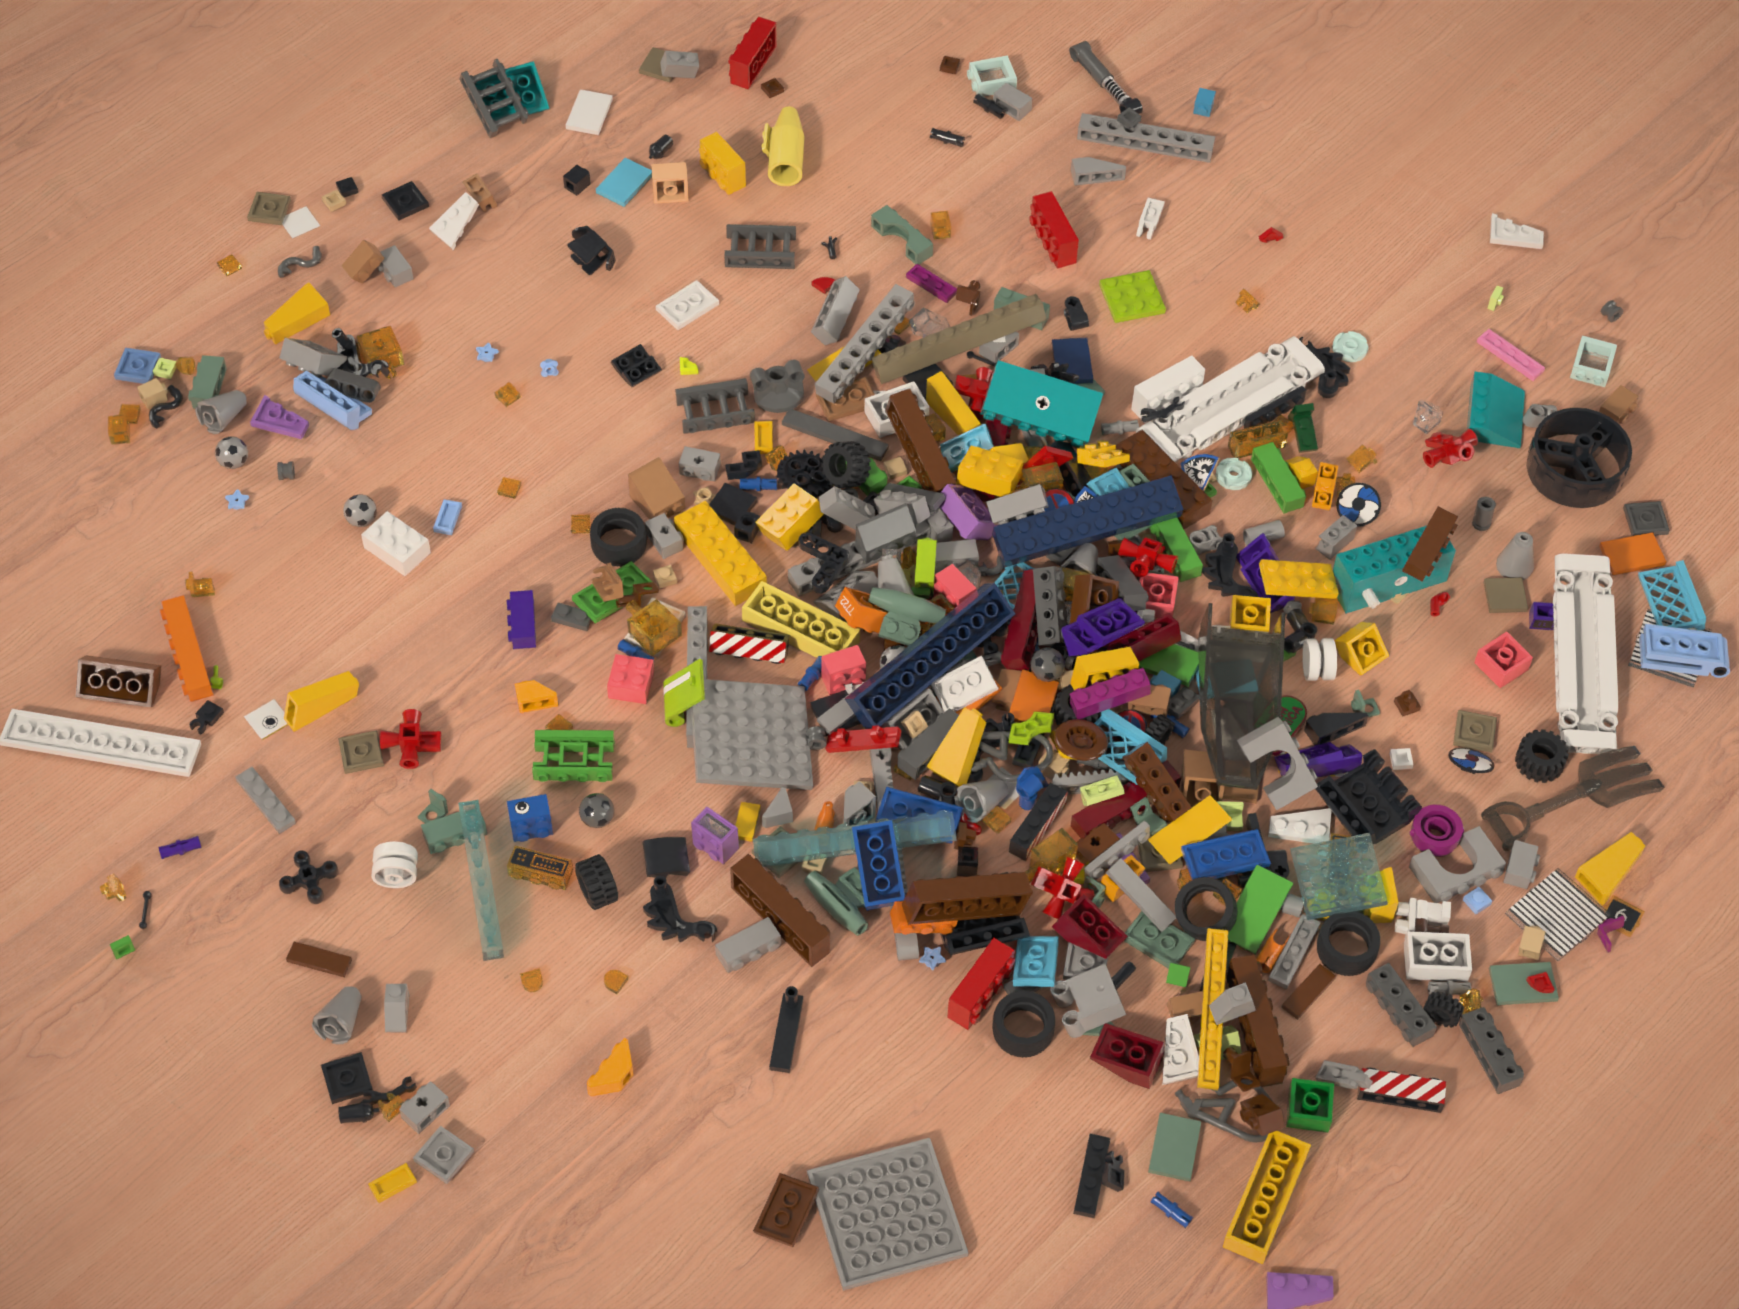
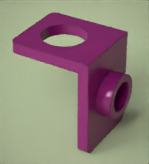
[1597,916,1625,953]

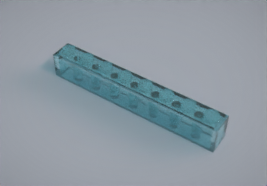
[458,800,504,961]

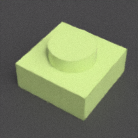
[1487,286,1504,311]
[153,358,178,379]

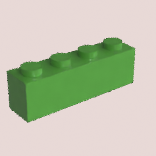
[1251,442,1306,514]
[1150,518,1203,582]

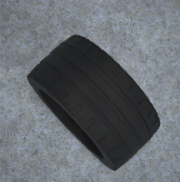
[590,507,647,567]
[1175,877,1238,941]
[1317,910,1380,976]
[992,990,1055,1058]

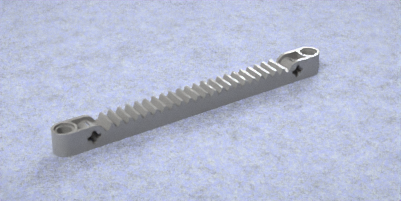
[870,748,919,961]

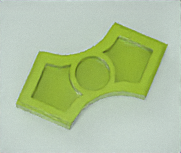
[1009,711,1054,745]

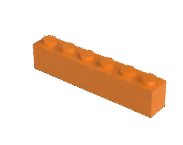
[160,595,213,702]

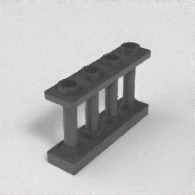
[459,59,529,138]
[724,224,796,269]
[675,378,755,434]

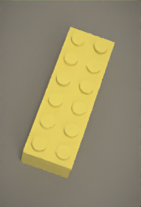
[742,581,860,658]

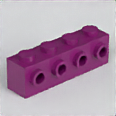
[1070,668,1151,719]

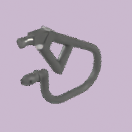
[971,731,1054,782]
[1175,1079,1278,1143]

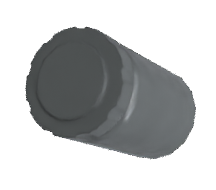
[1472,497,1496,531]

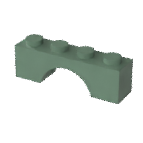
[871,205,933,265]

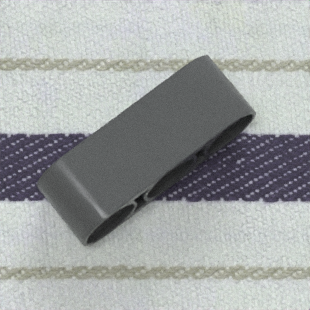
[325,369,381,403]

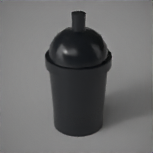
[649,134,673,159]
[338,1101,380,1124]

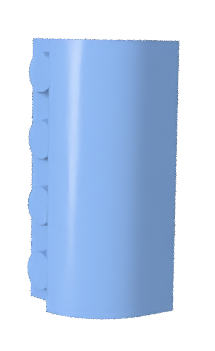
[293,371,372,430]

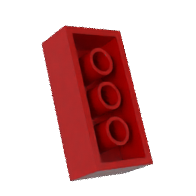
[728,16,777,90]
[1029,191,1079,269]
[947,938,1015,1030]

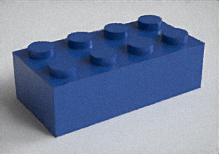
[852,820,905,910]

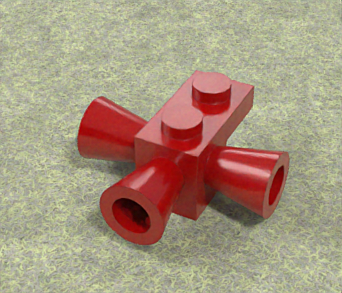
[954,367,993,420]
[1423,429,1478,468]
[1118,537,1178,577]
[380,709,442,769]
[1030,856,1094,919]

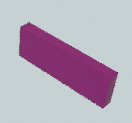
[906,264,957,303]

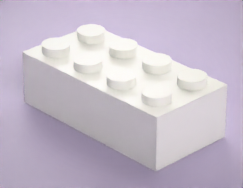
[1131,356,1205,423]

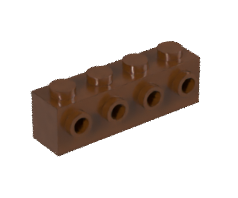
[1402,506,1458,582]
[1122,742,1192,823]

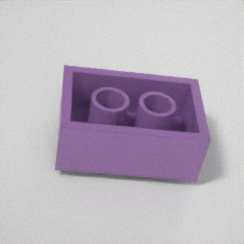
[939,484,998,541]

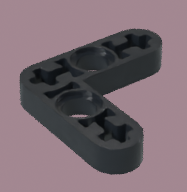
[799,532,848,594]

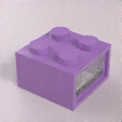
[691,807,739,865]

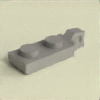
[1315,1060,1373,1089]

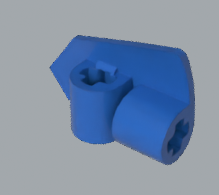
[1016,767,1049,810]

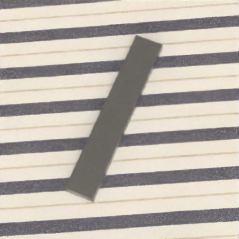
[782,409,889,461]

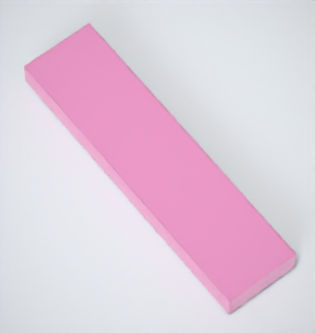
[1477,329,1545,381]

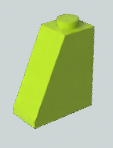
[915,538,937,597]

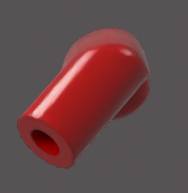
[1430,591,1450,617]
[960,813,982,836]

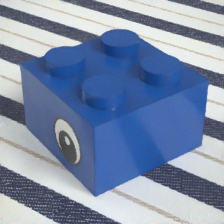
[507,794,553,842]

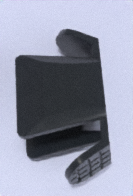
[567,226,616,275]

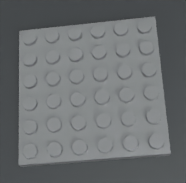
[691,679,813,790]
[807,1138,968,1291]

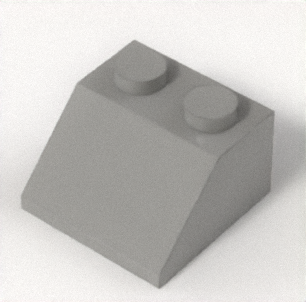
[843,781,876,840]

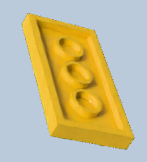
[1259,559,1339,599]

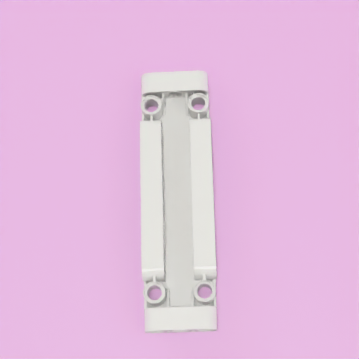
[1136,336,1325,462]
[1553,554,1618,755]

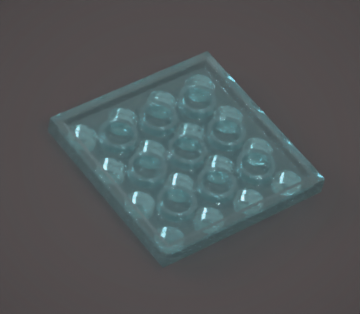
[1290,833,1388,920]

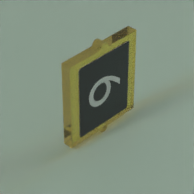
[1600,895,1645,938]

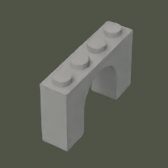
[1237,717,1318,810]
[1409,826,1506,903]

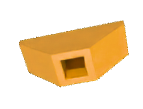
[1312,462,1338,511]
[587,1038,633,1096]

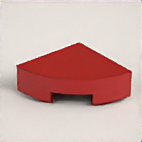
[1258,227,1284,243]
[811,277,835,294]
[1526,972,1555,993]

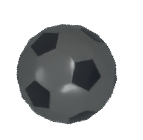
[1031,648,1065,682]
[579,793,614,828]

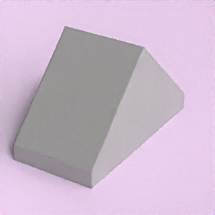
[762,787,793,828]

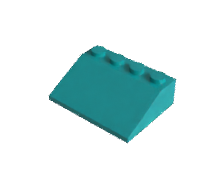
[475,61,550,121]
[1467,371,1525,448]

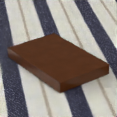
[753,1173,820,1247]

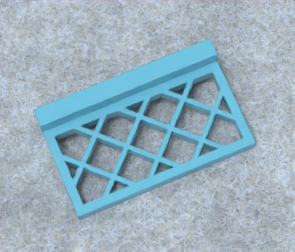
[1638,560,1706,631]
[1095,709,1167,785]

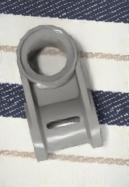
[1523,404,1557,428]
[1189,525,1223,555]

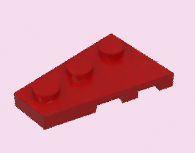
[1017,445,1073,487]

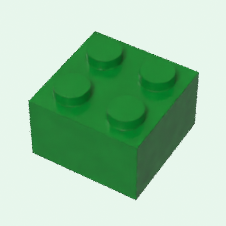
[1286,1078,1334,1133]

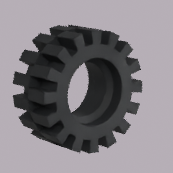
[1145,714,1175,745]
[1423,992,1464,1028]

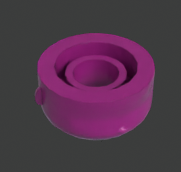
[1409,804,1464,857]

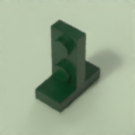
[1288,403,1318,453]

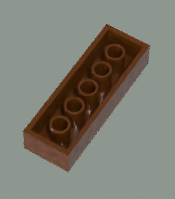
[885,388,957,493]
[1116,429,1213,529]
[730,854,830,967]
[902,872,1033,925]
[1226,955,1290,1087]

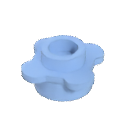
[540,359,559,377]

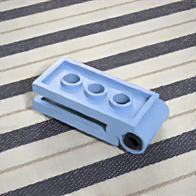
[1639,624,1730,678]

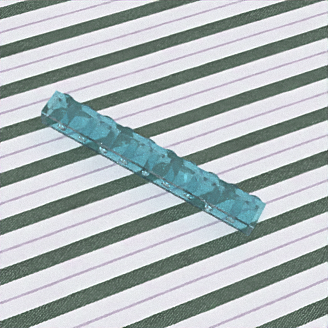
[753,810,957,867]

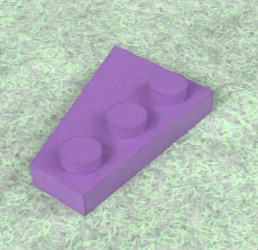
[250,395,309,439]
[1266,1272,1334,1309]

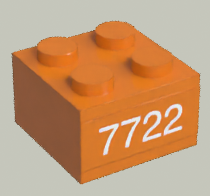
[835,587,888,633]

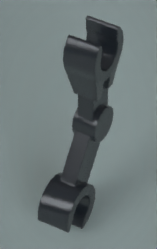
[1140,397,1185,422]
[362,1076,417,1105]

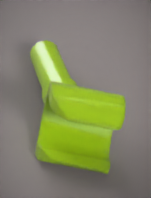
[210,665,223,689]

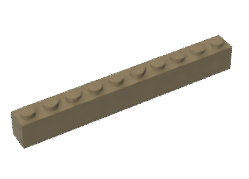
[872,294,1046,384]

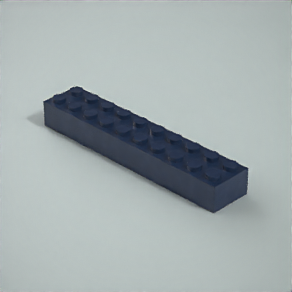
[992,475,1184,568]
[845,583,1015,729]

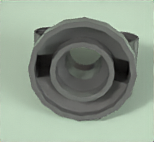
[749,360,805,413]

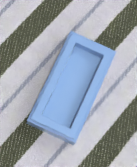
[433,499,462,535]

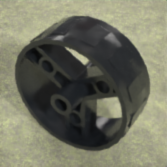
[1526,408,1632,508]

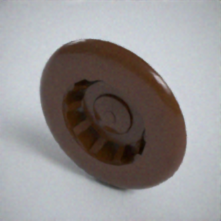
[1054,719,1108,761]

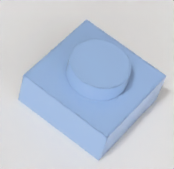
[1463,887,1492,914]

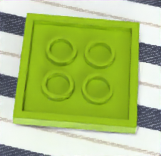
[1099,270,1166,323]

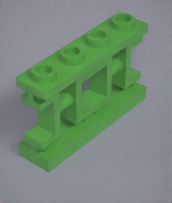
[532,730,615,782]

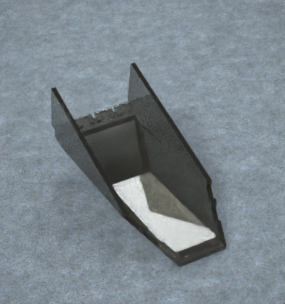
[1198,603,1286,790]

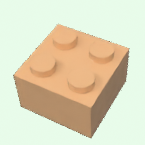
[651,162,688,203]

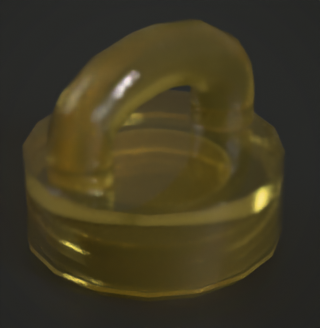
[176,357,195,375]

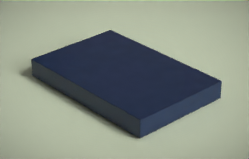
[1051,338,1094,384]

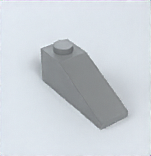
[1071,157,1126,186]

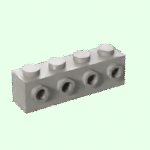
[811,276,860,346]

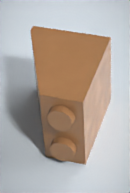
[628,457,685,519]
[1181,750,1225,807]

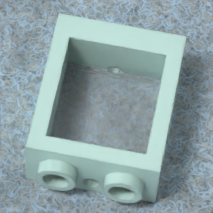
[967,55,1017,97]
[1570,336,1617,387]

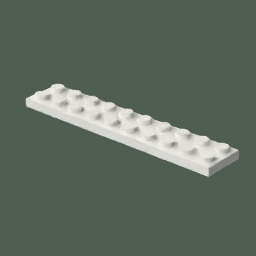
[0,709,201,777]

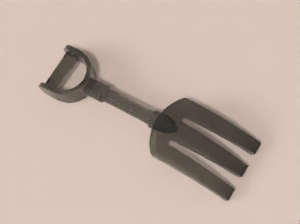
[1481,746,1665,851]

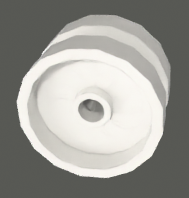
[1302,638,1337,681]
[371,841,418,888]

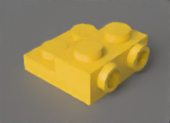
[1077,440,1130,468]

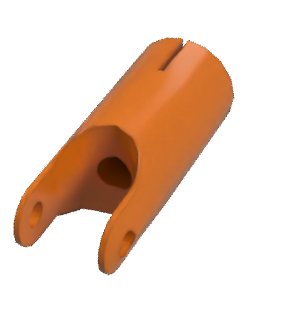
[811,801,835,847]
[1256,928,1290,973]

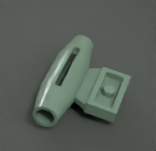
[868,587,946,646]
[804,867,868,936]

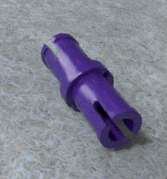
[158,836,202,859]

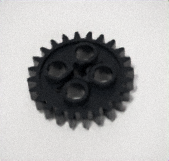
[776,450,834,499]

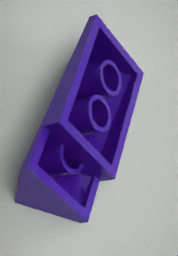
[1237,533,1295,613]
[1061,598,1145,656]
[1274,742,1363,778]

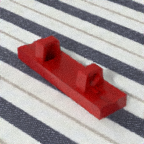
[825,725,902,753]

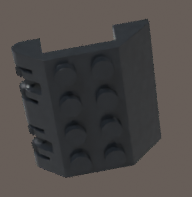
[1315,749,1422,845]
[940,872,1030,955]

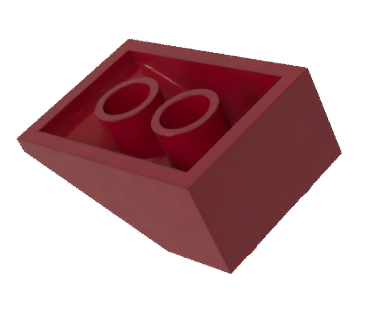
[1052,894,1128,959]
[1090,1023,1164,1089]

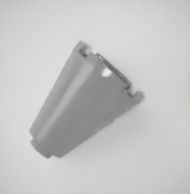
[195,390,247,434]
[1496,532,1534,580]
[1061,543,1098,591]
[878,555,914,595]
[955,779,1008,822]
[312,986,362,1044]

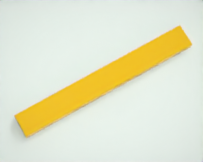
[1197,928,1228,1090]

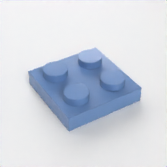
[114,348,161,384]

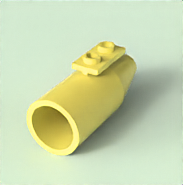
[762,106,805,186]

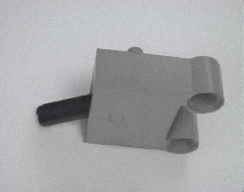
[1050,961,1136,1038]

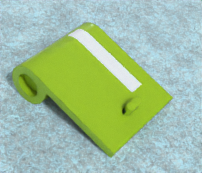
[663,659,705,727]

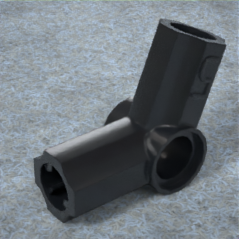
[1282,608,1318,654]
[918,775,957,805]

